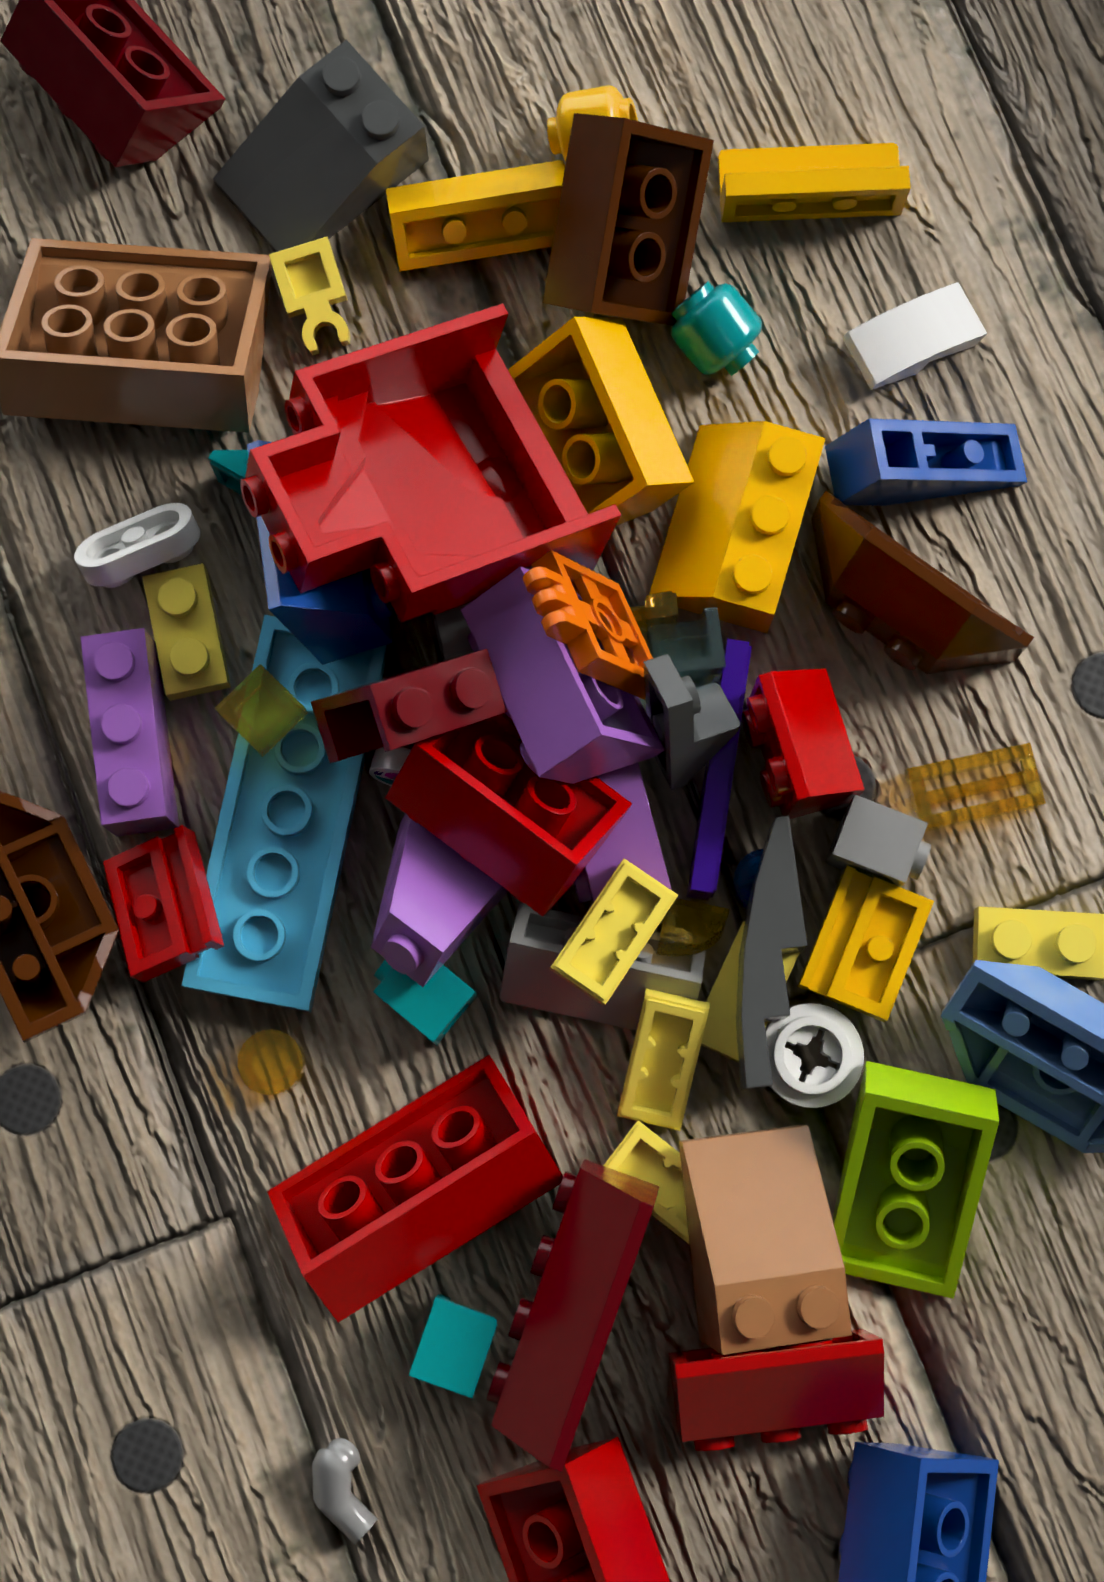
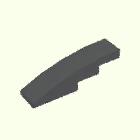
[736,816,807,1091]

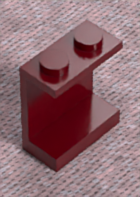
[311,649,507,763]

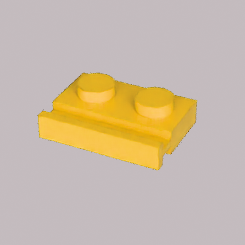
[797,865,934,1022]

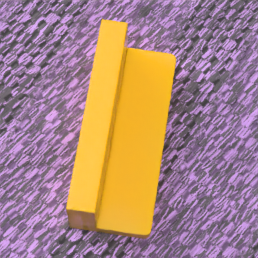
[718,143,911,223]
[386,160,565,272]

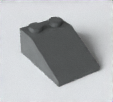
[213,39,429,252]

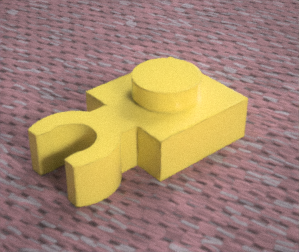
[269,237,350,355]

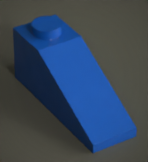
[825,418,1027,506]

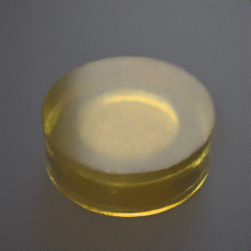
[238,1030,305,1096]

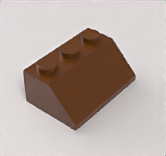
[543,113,714,326]

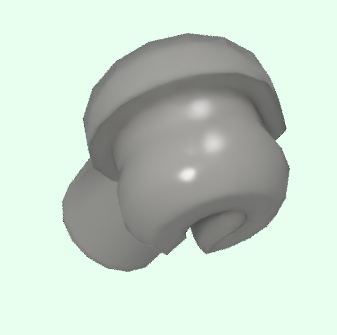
[312,1438,378,1545]

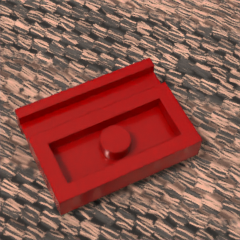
[103,825,224,982]

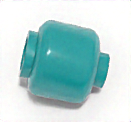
[671,281,762,376]

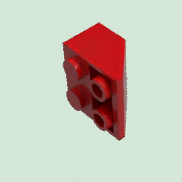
[742,668,865,819]

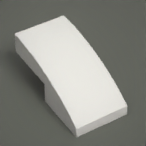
[842,282,987,390]

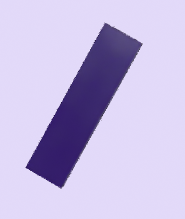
[686,638,752,901]

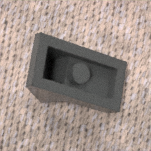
[643,654,740,790]

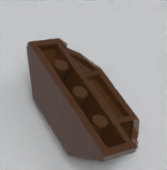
[811,491,1034,674]
[0,791,119,1043]

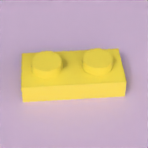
[142,563,231,701]
[972,906,1104,981]

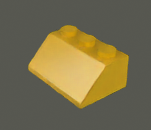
[508,316,694,526]
[648,421,826,634]

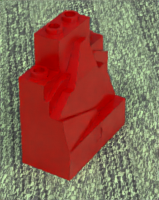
[240,303,621,623]

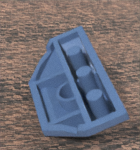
[941,960,1104,1153]

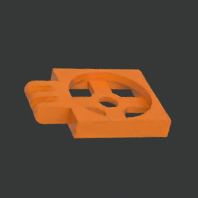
[522,550,653,700]

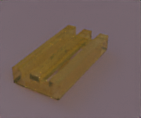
[904,743,1046,832]

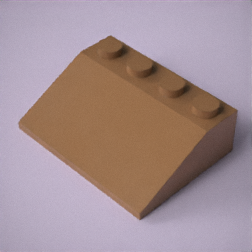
[0,238,272,433]

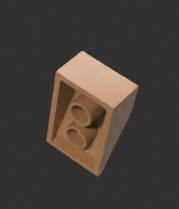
[679,1124,852,1355]

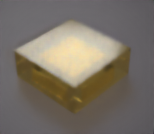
[214,664,308,757]

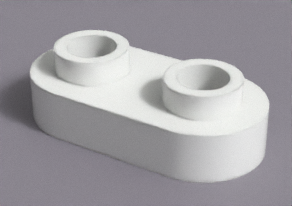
[74,503,201,588]

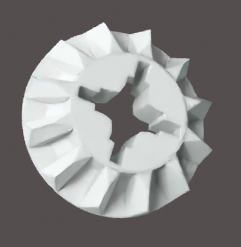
[766,1003,864,1108]

